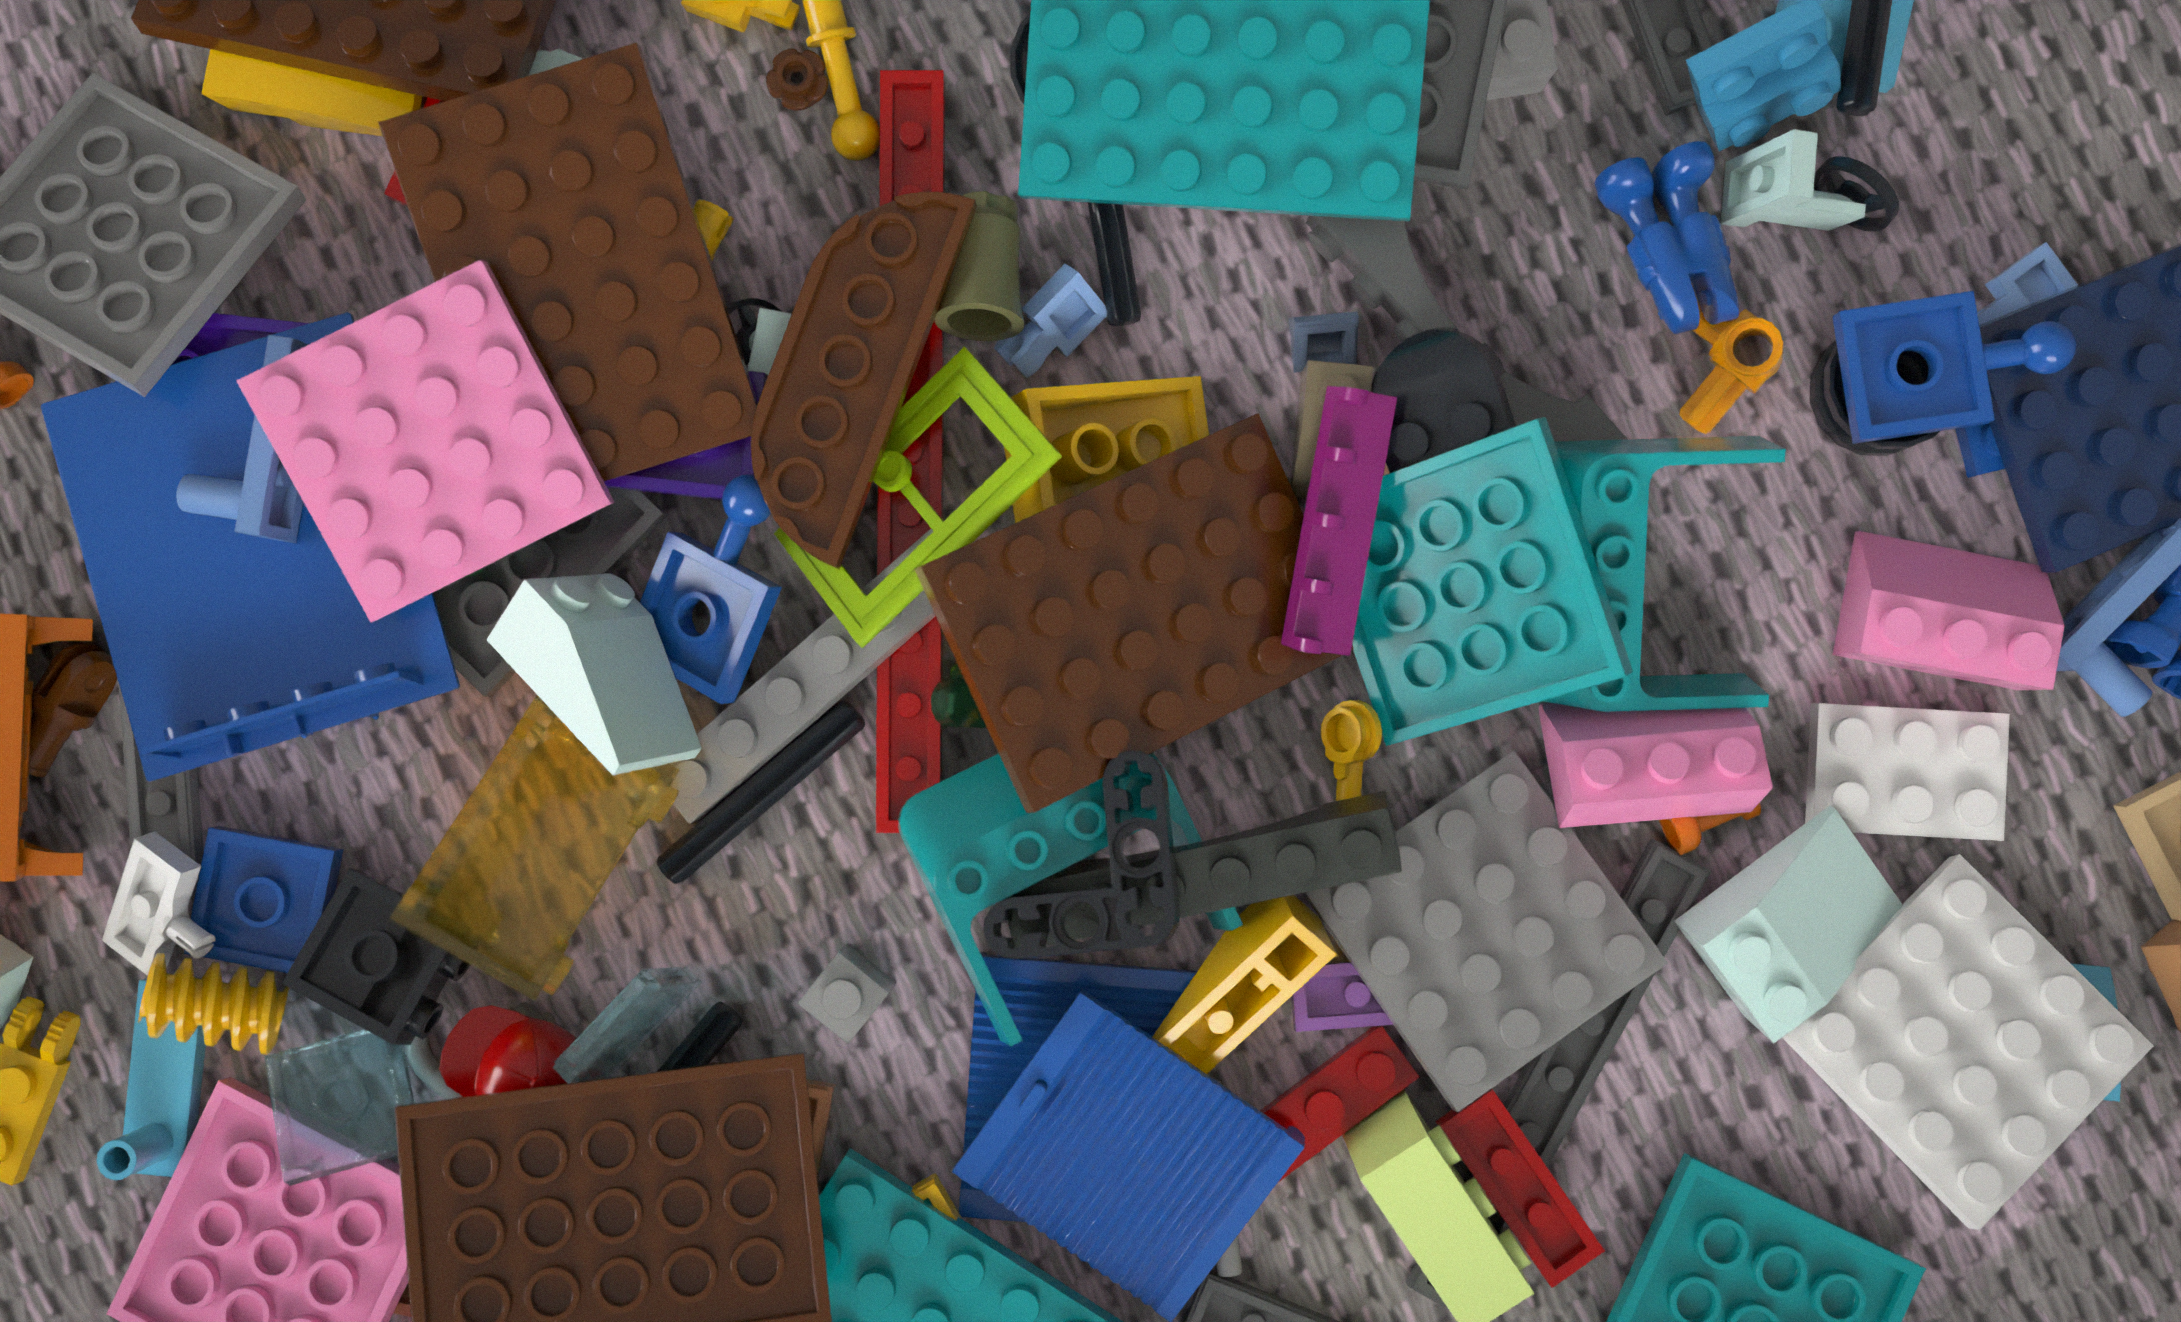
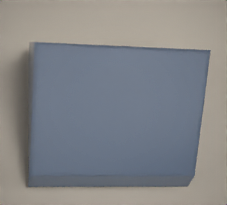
[1288,311,1359,372]

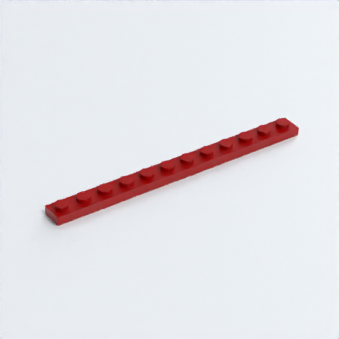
[876,70,945,833]

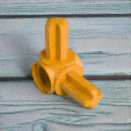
[1679,283,1784,434]

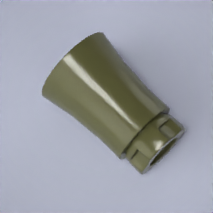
[934,191,1024,341]

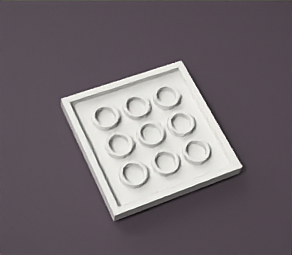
[1782,854,2154,1230]

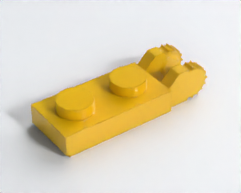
[0,996,82,1186]

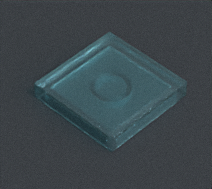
[553,967,702,1084]
[264,1029,415,1186]

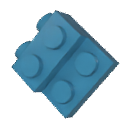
[1686,0,1841,152]

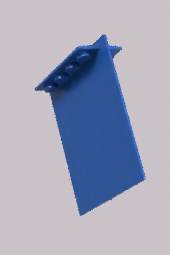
[41,312,460,781]

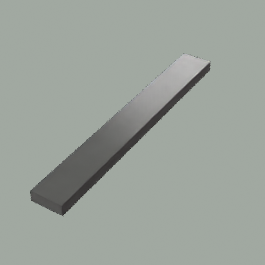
[1405,839,1712,1310]

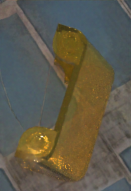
[389,695,680,1001]

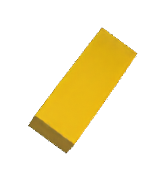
[201,49,422,136]

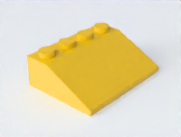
[1004,376,1209,523]

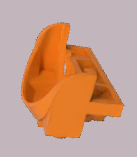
[0,613,93,882]

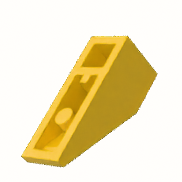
[1152,895,1337,1074]

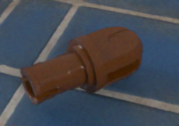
[29,643,117,777]

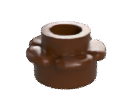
[766,48,829,111]

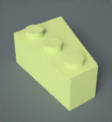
[1343,1089,1534,1322]

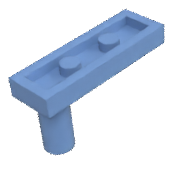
[176,335,309,543]
[2057,518,2181,717]

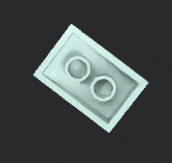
[487,573,702,775]
[1674,806,1903,1043]

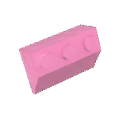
[1833,531,2065,690]
[1539,703,1773,828]

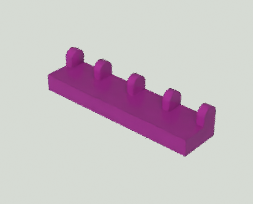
[1281,386,1397,656]

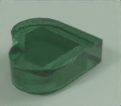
[931,661,987,729]

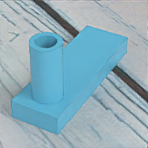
[97,978,206,1180]

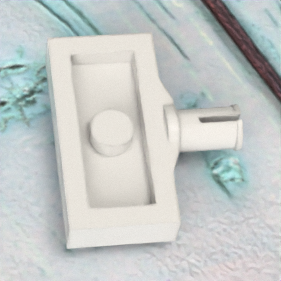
[102,831,216,975]

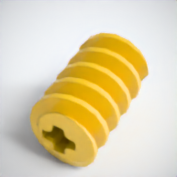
[138,953,290,1055]

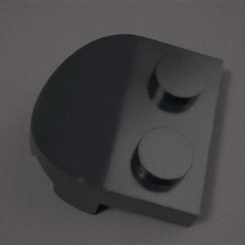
[1371,327,1517,473]

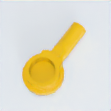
[1321,700,1382,801]

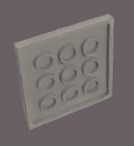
[0,73,306,397]
[1304,751,1668,1112]

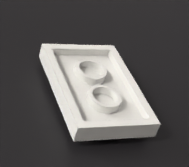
[1805,703,2010,841]

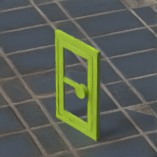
[773,346,1062,648]

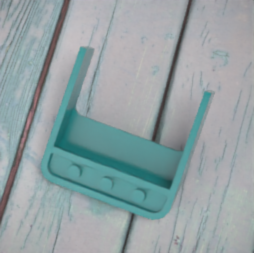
[1543,436,1786,712]
[898,752,1243,1046]

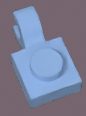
[1977,242,2078,325]
[994,263,1107,378]

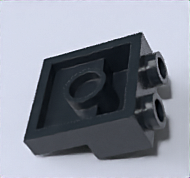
[281,868,476,1045]

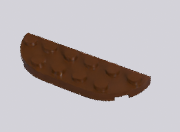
[751,192,977,570]

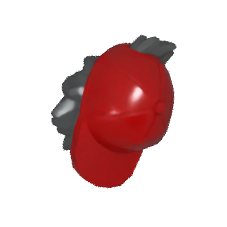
[439,1002,595,1097]

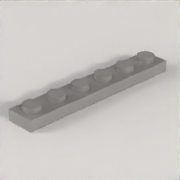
[651,529,936,824]

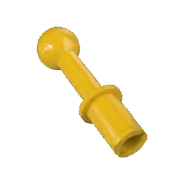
[802,0,880,161]

